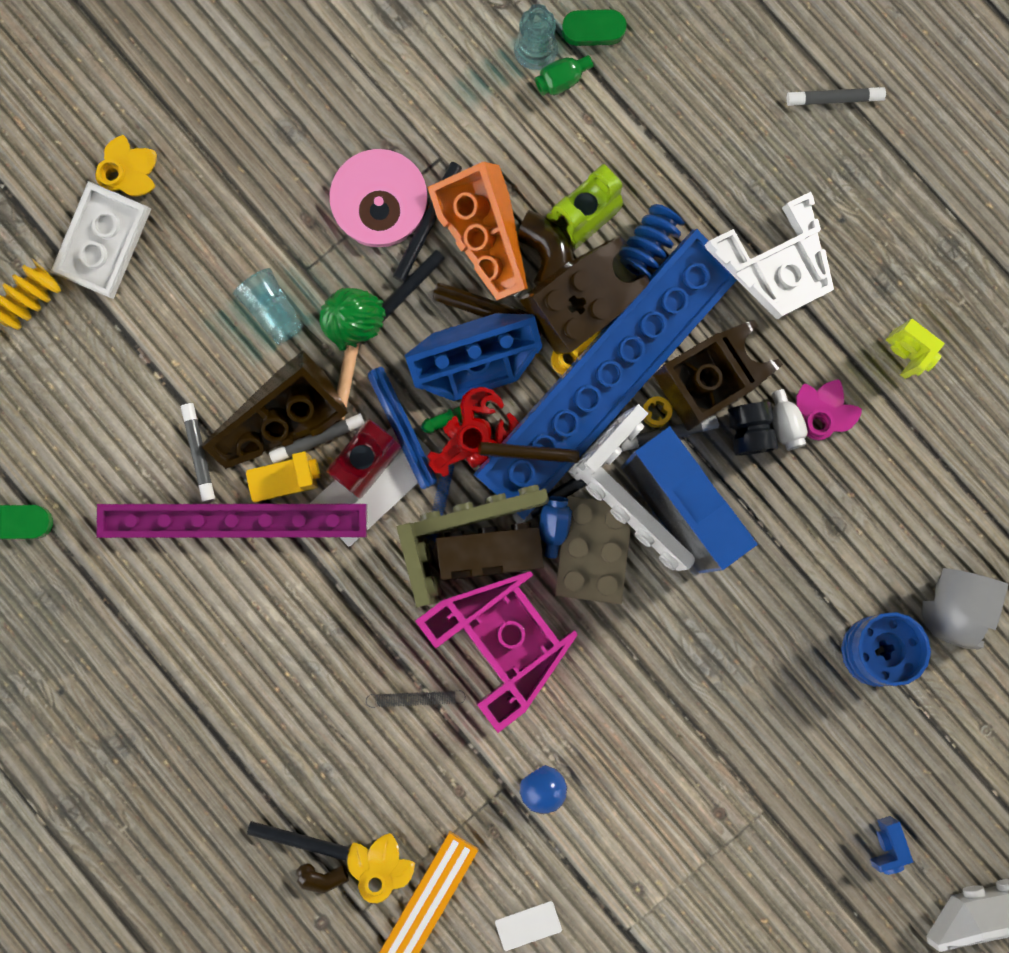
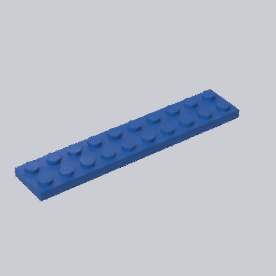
[473,229,737,520]

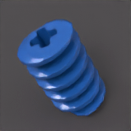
[619,204,685,278]

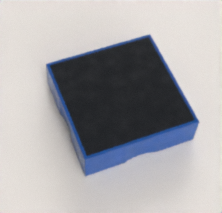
[621,426,758,574]

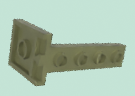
[396,485,549,608]

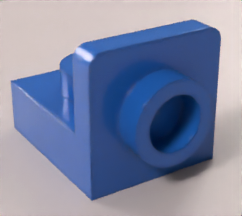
[870,816,914,875]

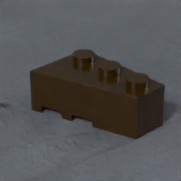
[436,522,544,581]

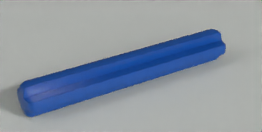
[368,367,437,489]

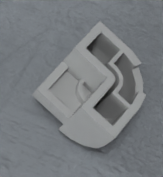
[922,568,1009,650]

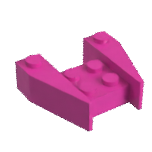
[415,571,578,733]

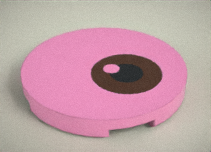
[330,149,428,247]

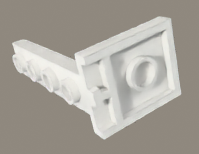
[568,404,695,571]

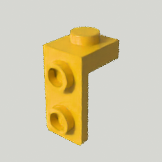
[246,451,321,503]

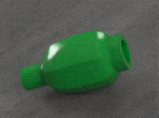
[535,55,594,96]

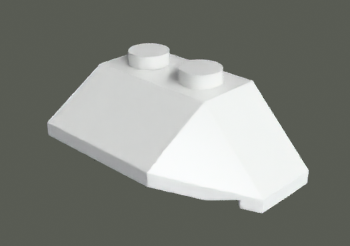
[926,879,1009,952]

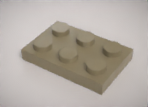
[554,496,631,604]

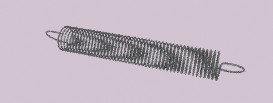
[366,690,466,708]

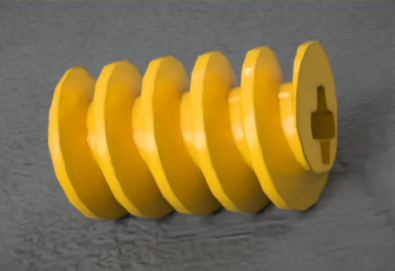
[0,258,61,330]

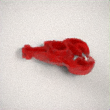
[427,387,519,477]

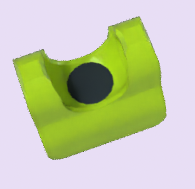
[546,164,623,249]

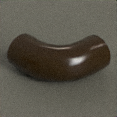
[517,210,574,286]

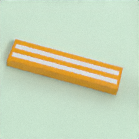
[379,831,479,953]

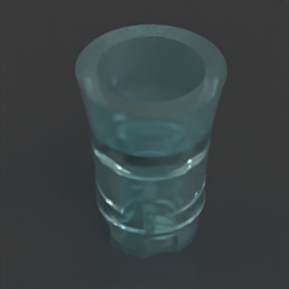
[514,4,558,70]
[233,268,304,345]

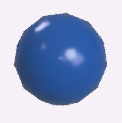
[520,765,567,814]

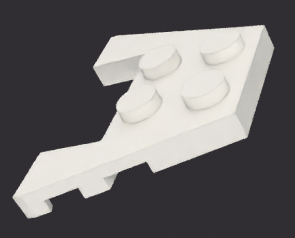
[704,192,834,319]

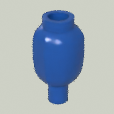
[539,496,572,558]

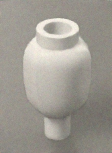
[771,389,808,451]

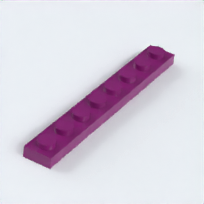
[96,504,367,538]

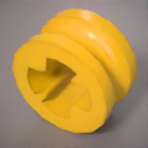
[642,396,673,428]

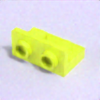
[886,319,945,379]

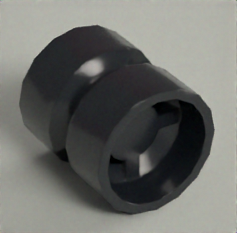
[727,402,779,456]

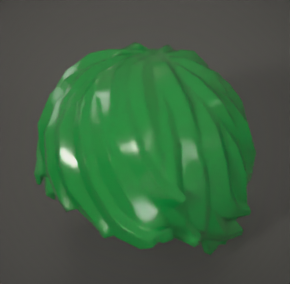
[319,288,386,351]

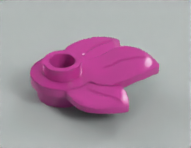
[796,380,862,441]

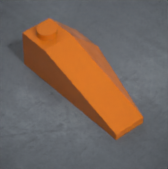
[427,162,528,300]

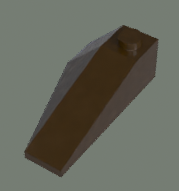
[202,351,348,469]

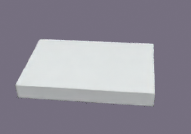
[50,181,151,299]

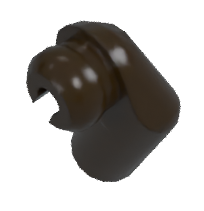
[296,863,349,894]

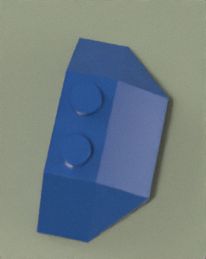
[405,313,543,401]

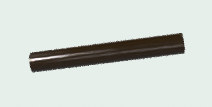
[478,442,580,463]

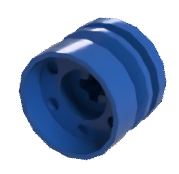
[841,612,931,687]

